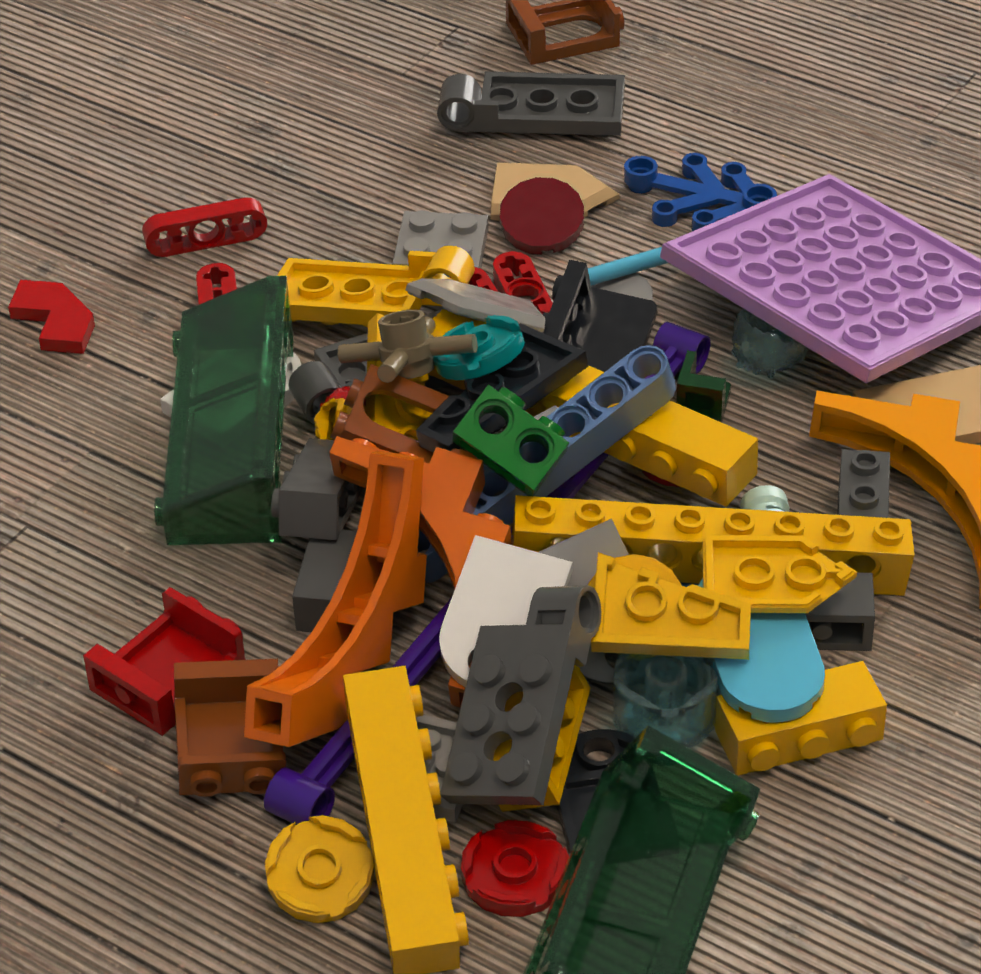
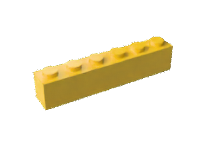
[343,665,469,974]

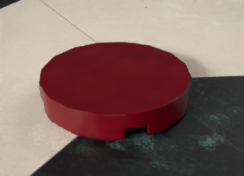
[499,177,584,255]

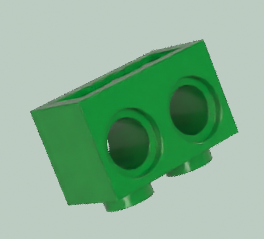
[452,384,569,496]

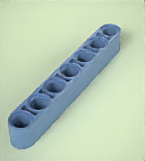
[418,345,676,583]

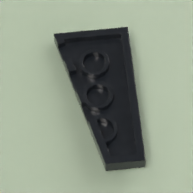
[416,323,589,453]

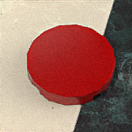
[461,820,569,917]

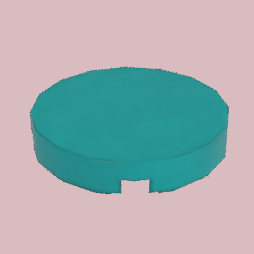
[433,315,525,380]

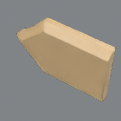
[491,163,620,221]

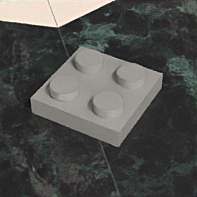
[392,210,489,277]

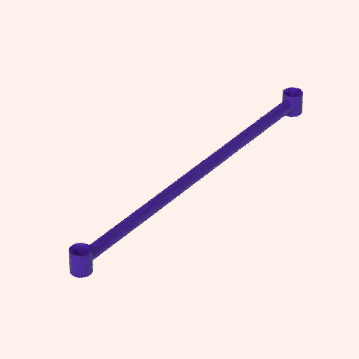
[264,322,711,825]

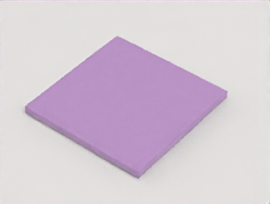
[660,174,981,383]

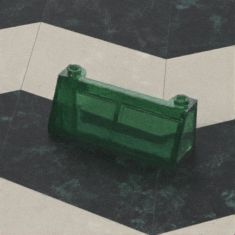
[154,276,294,545]
[523,725,760,974]

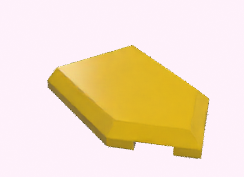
[702,535,857,613]

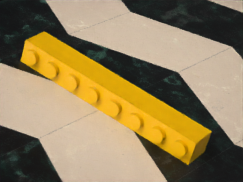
[428,309,758,507]

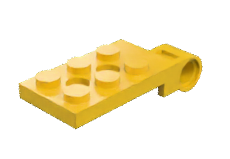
[260,246,475,328]

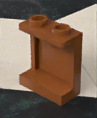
[174,658,286,797]

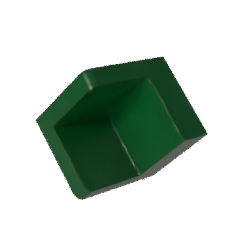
[676,350,731,423]

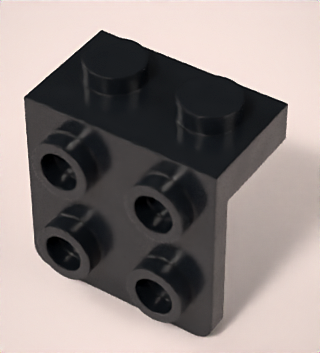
[543,260,658,372]

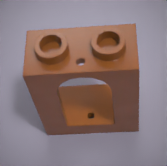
[506,0,624,65]
[330,364,449,463]

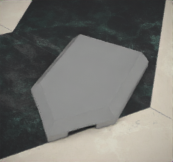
[405,278,545,333]

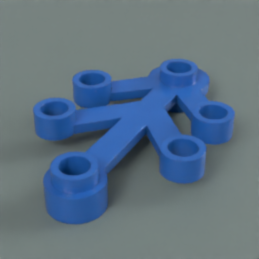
[624,153,777,231]

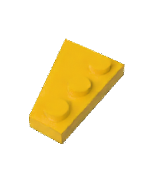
[591,552,751,660]

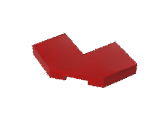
[8,280,95,354]

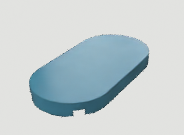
[698,578,825,723]

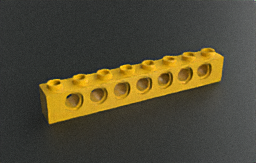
[511,495,915,596]

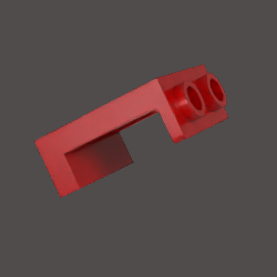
[83,587,246,736]

